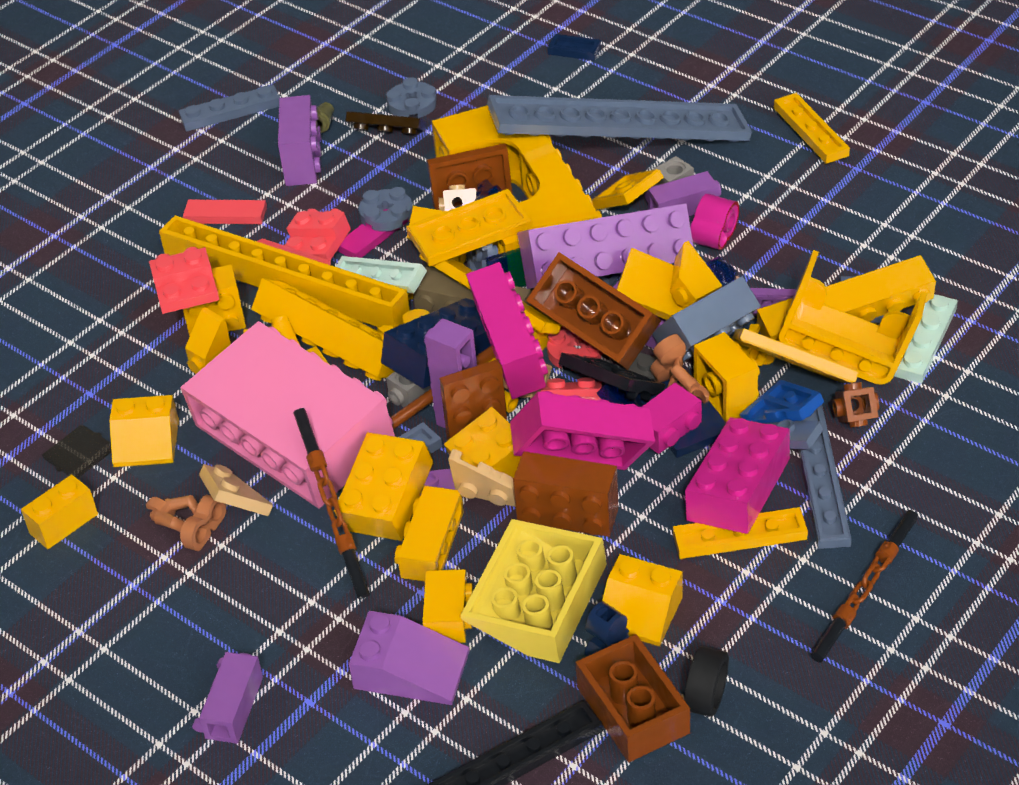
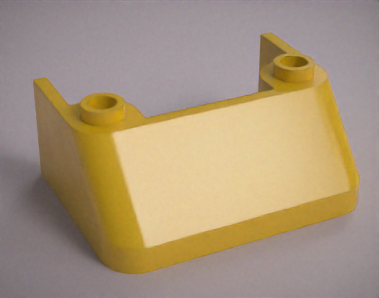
[779,250,927,385]

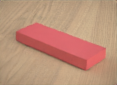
[183,200,267,224]

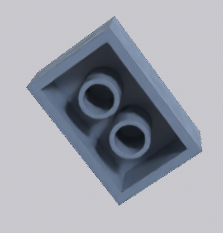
[652,276,761,362]

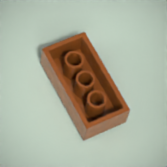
[526,252,661,369]

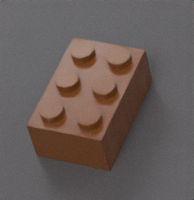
[513,451,619,537]
[575,634,690,763]

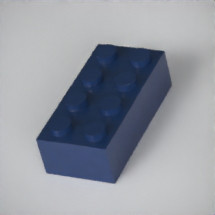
[381,298,491,389]

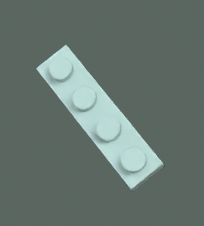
[336,256,427,293]
[894,294,958,384]

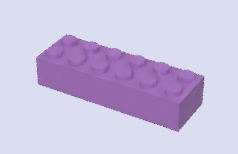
[517,203,694,289]

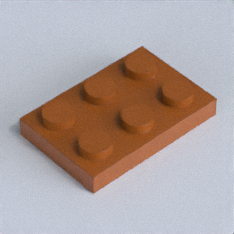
[427,143,512,210]
[439,359,507,441]

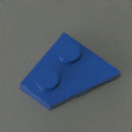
[740,380,824,423]

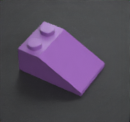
[349,611,470,705]

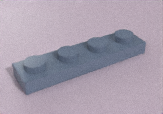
[178,85,280,132]

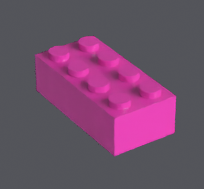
[466,262,548,399]
[510,391,655,470]
[685,417,790,534]

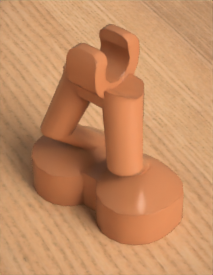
[650,334,709,403]
[146,494,226,551]

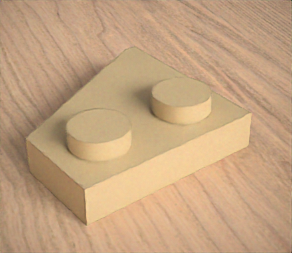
[199,464,273,516]

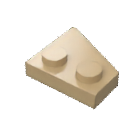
[448,449,516,507]

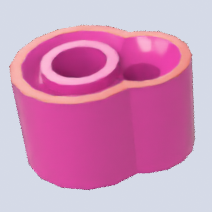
[690,194,739,250]

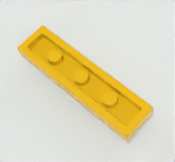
[774,93,850,164]
[673,507,808,559]

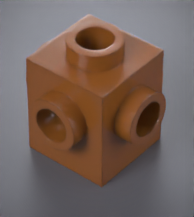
[832,382,879,428]

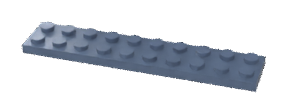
[487,95,752,142]

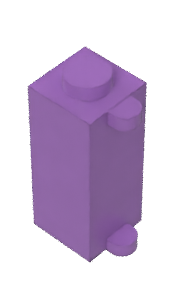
[645,171,721,216]
[192,652,263,744]

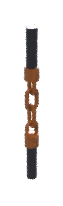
[293,408,370,599]
[811,510,918,663]

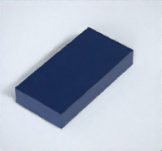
[547,34,601,61]

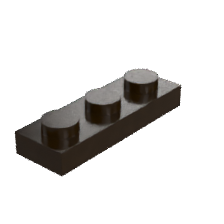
[346,111,426,135]

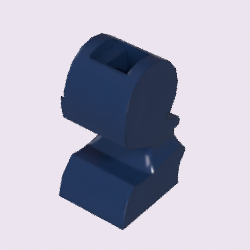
[584,601,630,656]

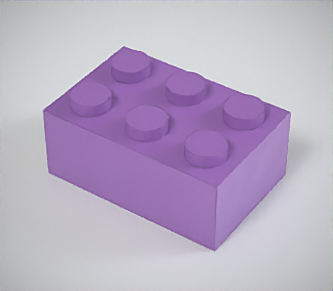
[278,95,322,186]

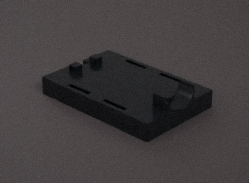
[559,353,666,402]

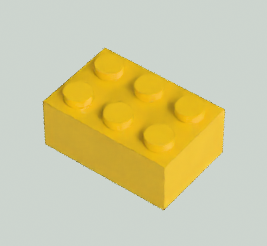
[334,432,433,541]

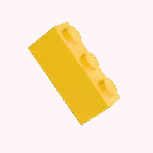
[394,486,464,582]

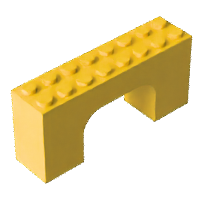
[432,105,602,285]

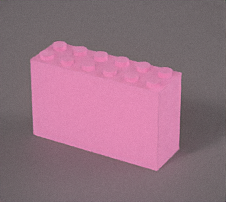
[180,321,395,509]

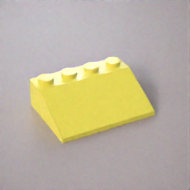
[460,519,607,664]

